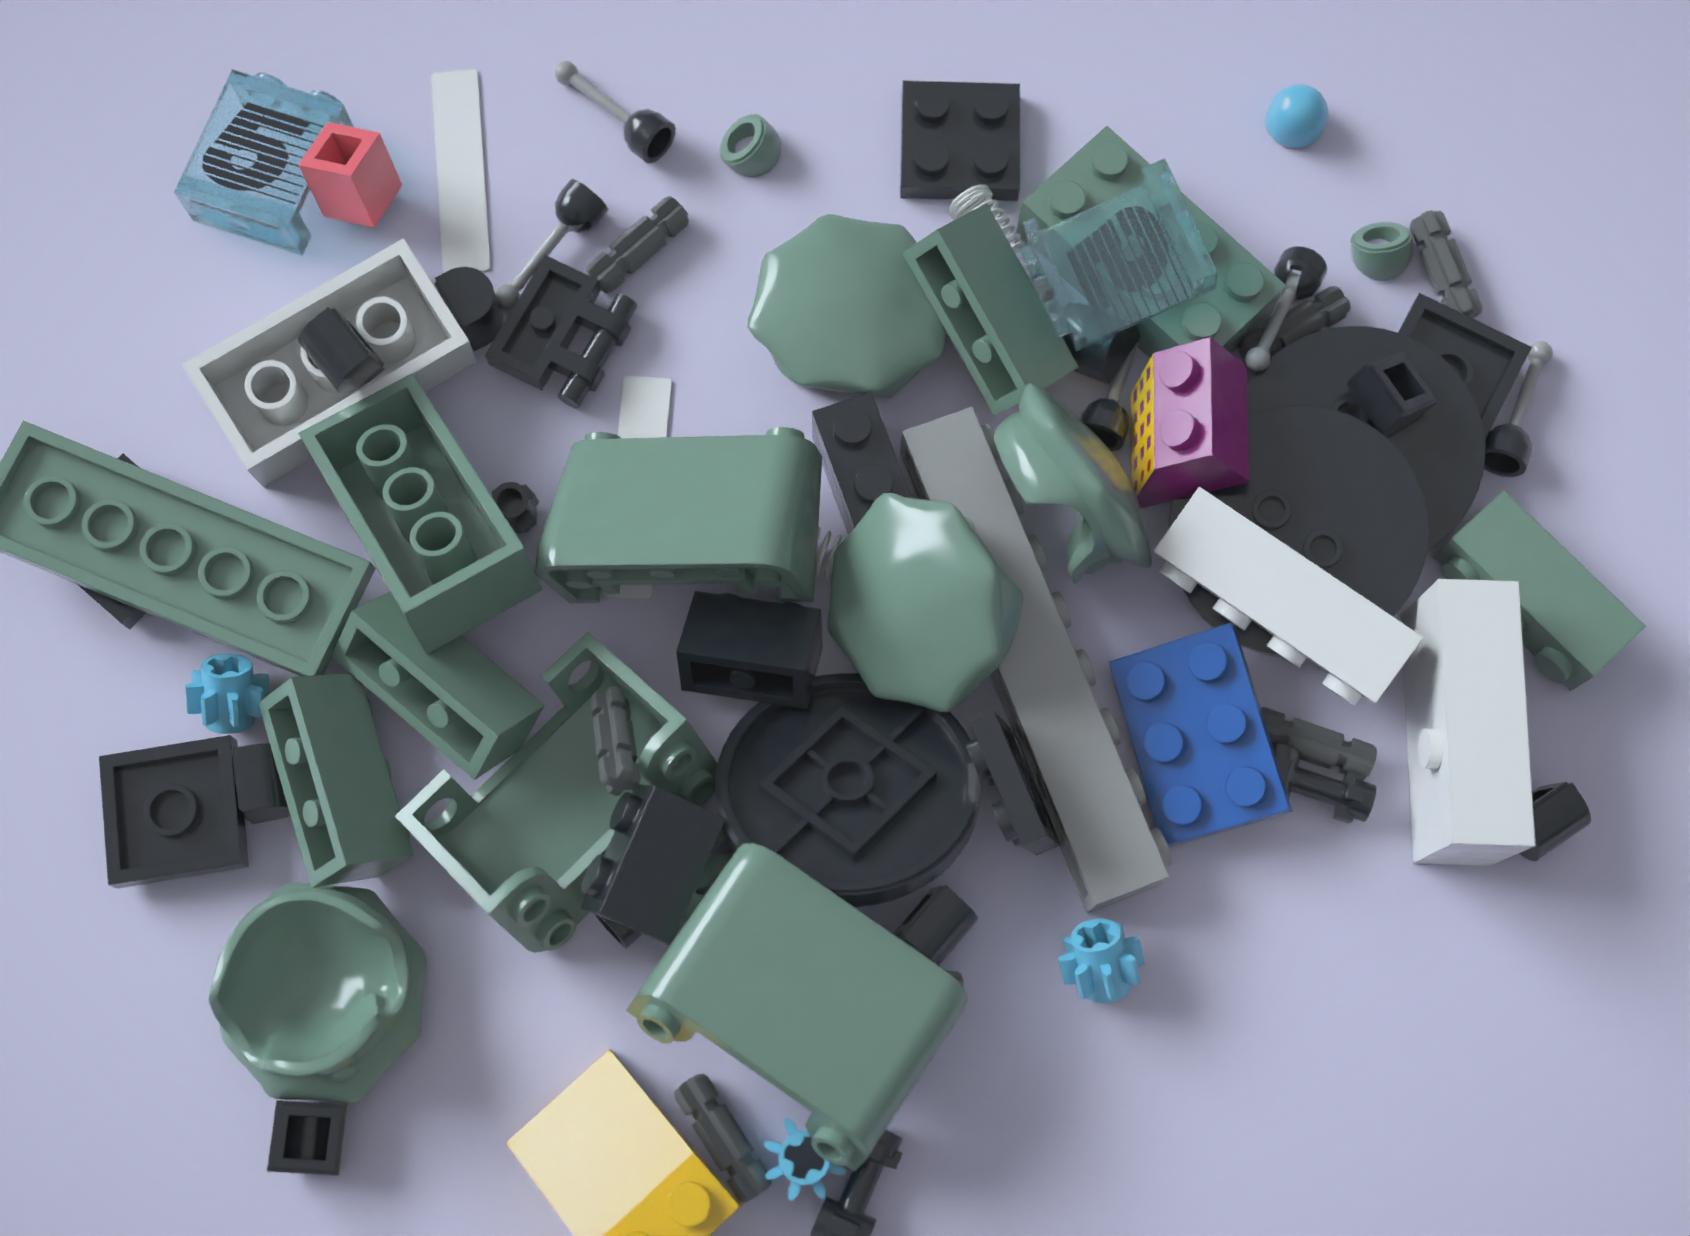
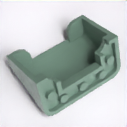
[535,427,822,603]
[626,843,968,1171]

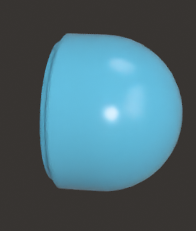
[1266,84,1328,148]

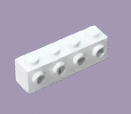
[1154,487,1423,706]

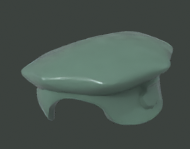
[747,214,947,398]
[994,383,1152,584]
[827,493,1024,712]
[209,882,426,1104]

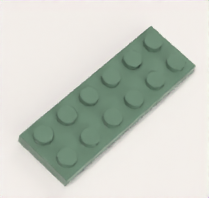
[0,420,376,676]

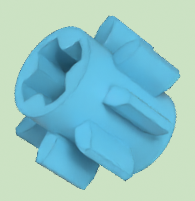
[185,653,270,734]
[1058,918,1145,1003]
[764,1117,846,1201]

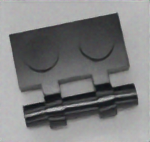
[485,255,638,408]

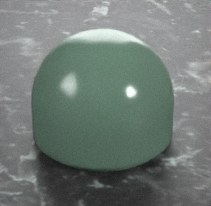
[720,114,781,177]
[1351,222,1413,281]

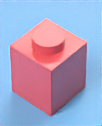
[298,122,402,228]

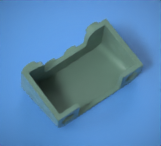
[395,631,717,953]

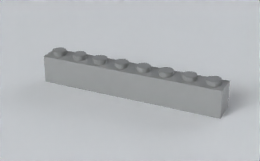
[900,407,1172,913]

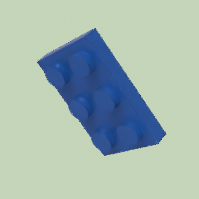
[1109,622,1293,848]

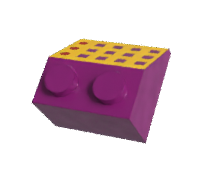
[1131,337,1250,508]

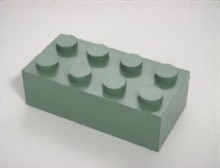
[1016,126,1286,358]
[298,373,543,654]

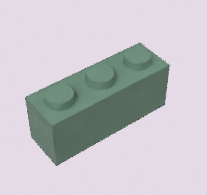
[902,203,1078,416]
[1433,490,1646,691]
[331,591,545,780]
[258,673,414,888]

